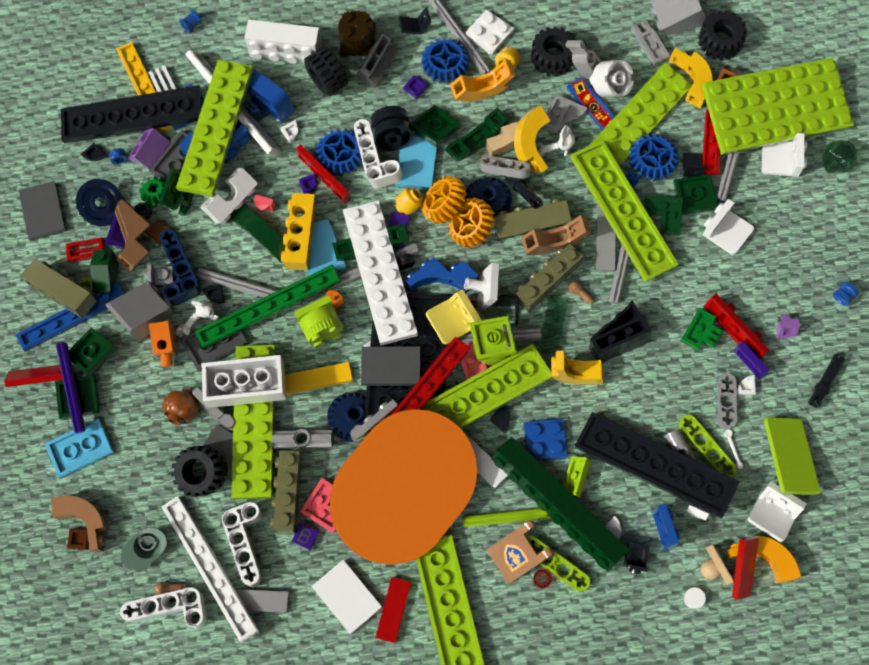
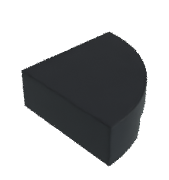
[80,143,107,161]
[202,284,225,304]
[490,406,509,433]

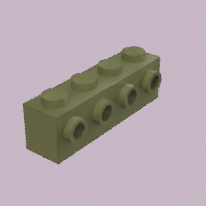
[493,198,571,241]
[516,244,583,313]
[20,259,97,319]
[270,451,302,535]

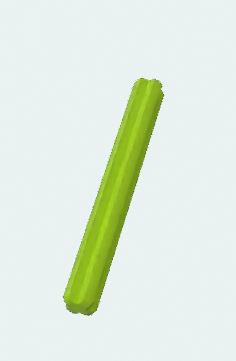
[463,508,551,527]

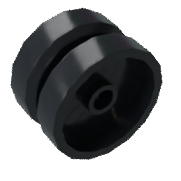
[369,105,413,152]

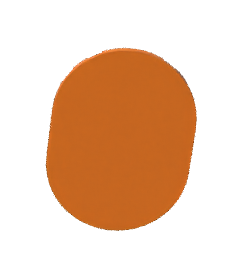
[330,409,477,565]

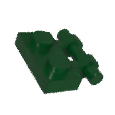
[159,168,194,216]

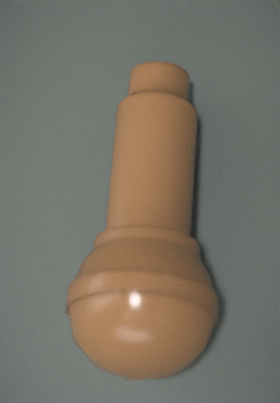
[568,281,594,304]
[154,582,186,595]

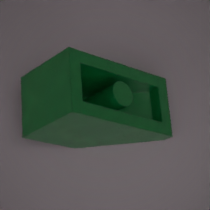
[90,249,119,293]

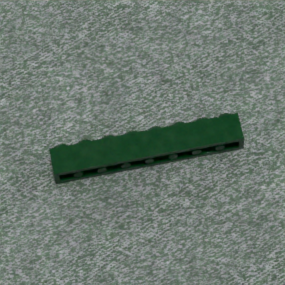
[491,437,630,572]

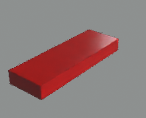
[4,365,63,387]
[732,536,759,600]
[375,577,411,644]

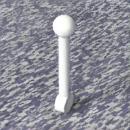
[724,429,744,469]

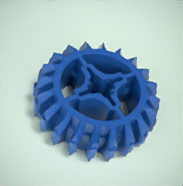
[422,37,469,84]
[316,128,362,176]
[629,133,679,182]

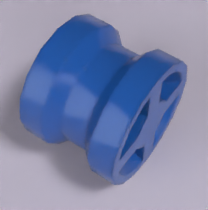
[833,282,858,306]

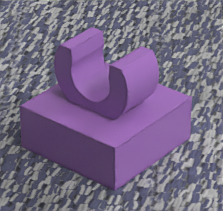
[776,314,800,339]

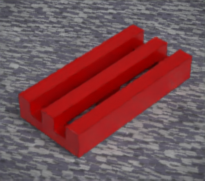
[66,237,105,263]

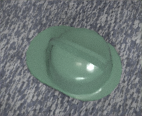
[121,527,167,571]

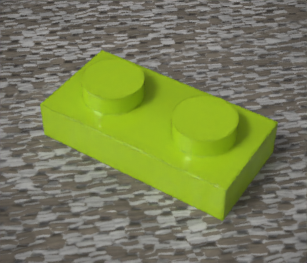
[563,456,591,498]

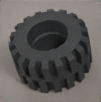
[698,11,747,61]
[531,26,575,77]
[304,46,348,97]
[171,446,227,497]

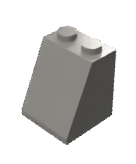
[650,0,707,36]
[106,282,174,343]

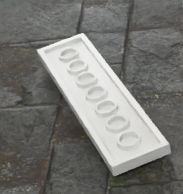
[343,201,418,346]

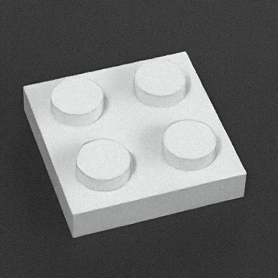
[465,10,514,55]

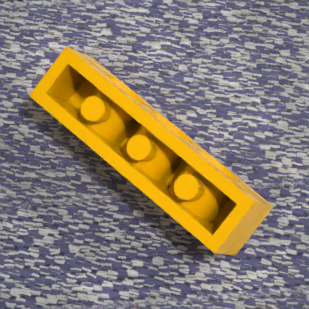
[281,193,317,270]

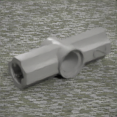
[272,429,334,450]

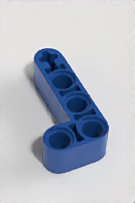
[246,64,295,123]

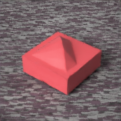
[254,195,276,212]

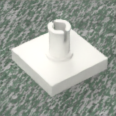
[464,263,499,311]

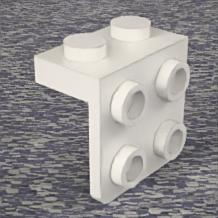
[761,133,807,177]
[703,199,754,255]
[748,481,807,542]

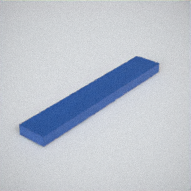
[16,282,125,352]

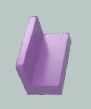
[127,128,170,170]

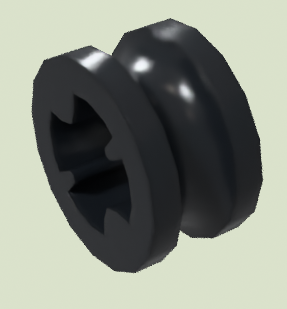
[134,203,152,220]
[396,253,415,270]

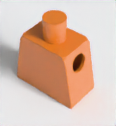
[149,321,178,368]

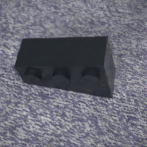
[589,300,651,363]

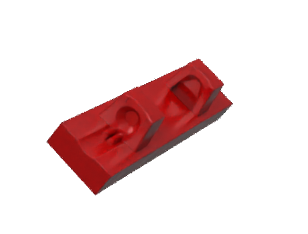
[703,293,769,359]

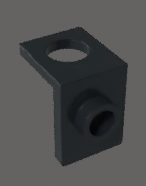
[398,8,431,35]
[682,153,705,177]
[492,294,519,324]

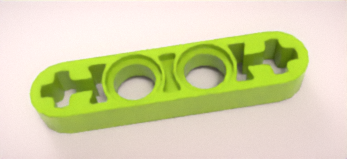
[678,415,737,478]
[527,536,590,592]

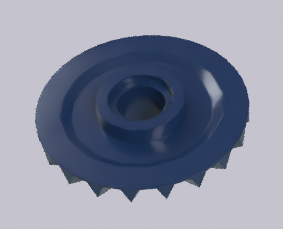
[464,176,512,216]
[75,179,123,227]
[327,392,366,442]

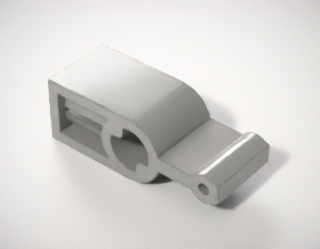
[566,40,601,79]

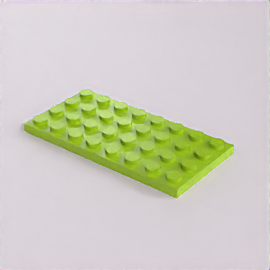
[701,57,854,155]

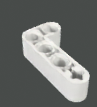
[354,119,403,189]
[222,502,262,588]
[120,588,207,629]

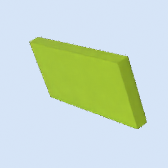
[763,417,821,495]

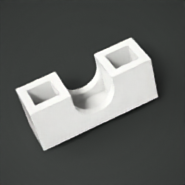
[200,168,258,223]

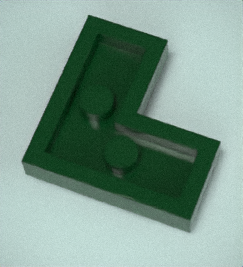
[644,195,684,236]

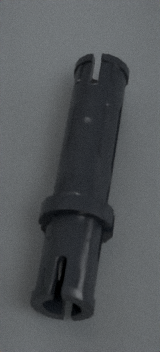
[505,176,542,209]
[808,354,845,408]

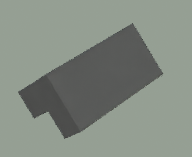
[355,33,398,87]

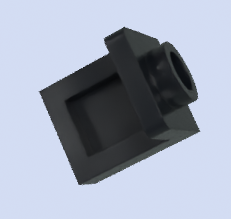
[624,540,650,574]

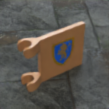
[486,520,554,584]

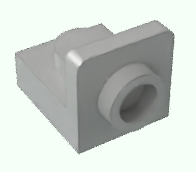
[144,264,174,287]

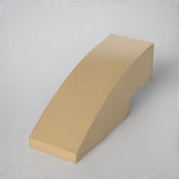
[486,121,519,157]

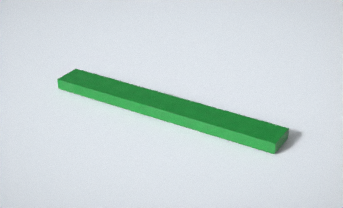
[195,264,341,349]

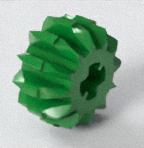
[139,175,165,208]

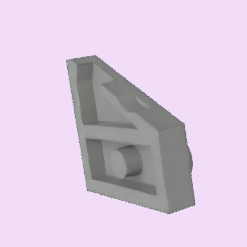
[542,95,587,133]

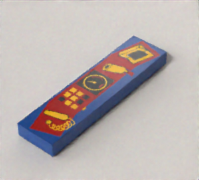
[567,77,615,131]

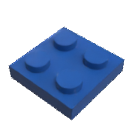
[523,419,567,461]
[652,503,680,551]

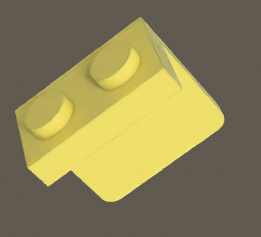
[426,289,481,344]

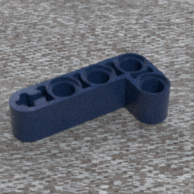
[160,229,201,305]

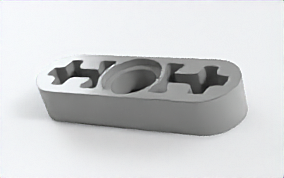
[480,156,531,179]
[717,373,737,430]

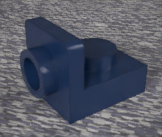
[247,99,271,121]

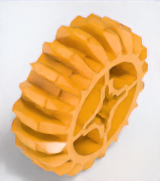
[422,175,467,224]
[447,197,496,248]

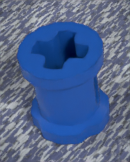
[179,9,203,33]

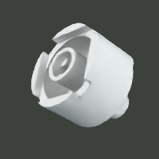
[590,60,634,98]

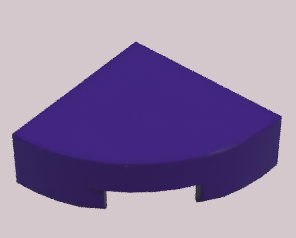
[298,173,317,194]

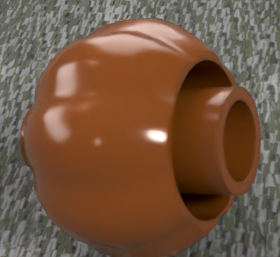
[162,388,199,425]

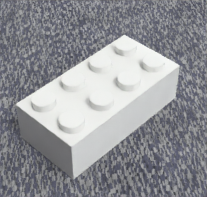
[244,20,322,64]
[202,355,286,408]

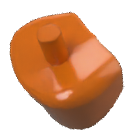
[325,290,344,309]

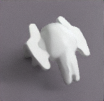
[537,125,575,157]
[175,301,218,338]

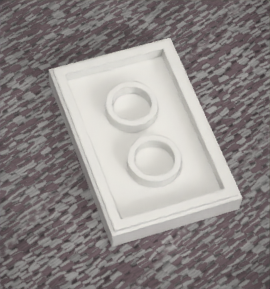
[312,560,382,635]

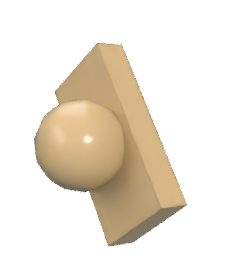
[700,545,734,585]

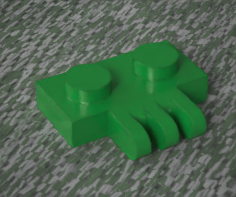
[680,308,723,350]

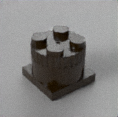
[338,10,376,56]

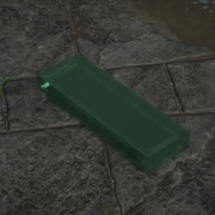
[538,296,568,354]

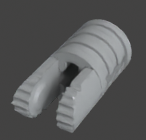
[664,429,697,461]

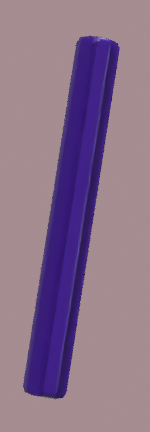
[56,342,86,434]

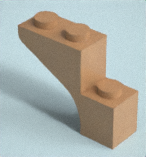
[115,199,150,273]

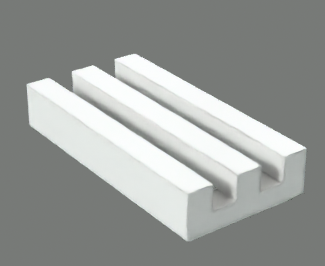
[149,65,176,92]

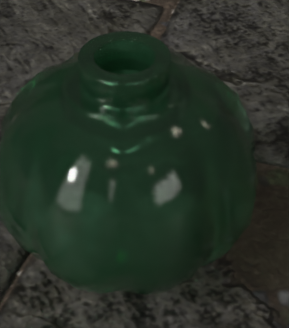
[822,140,857,173]

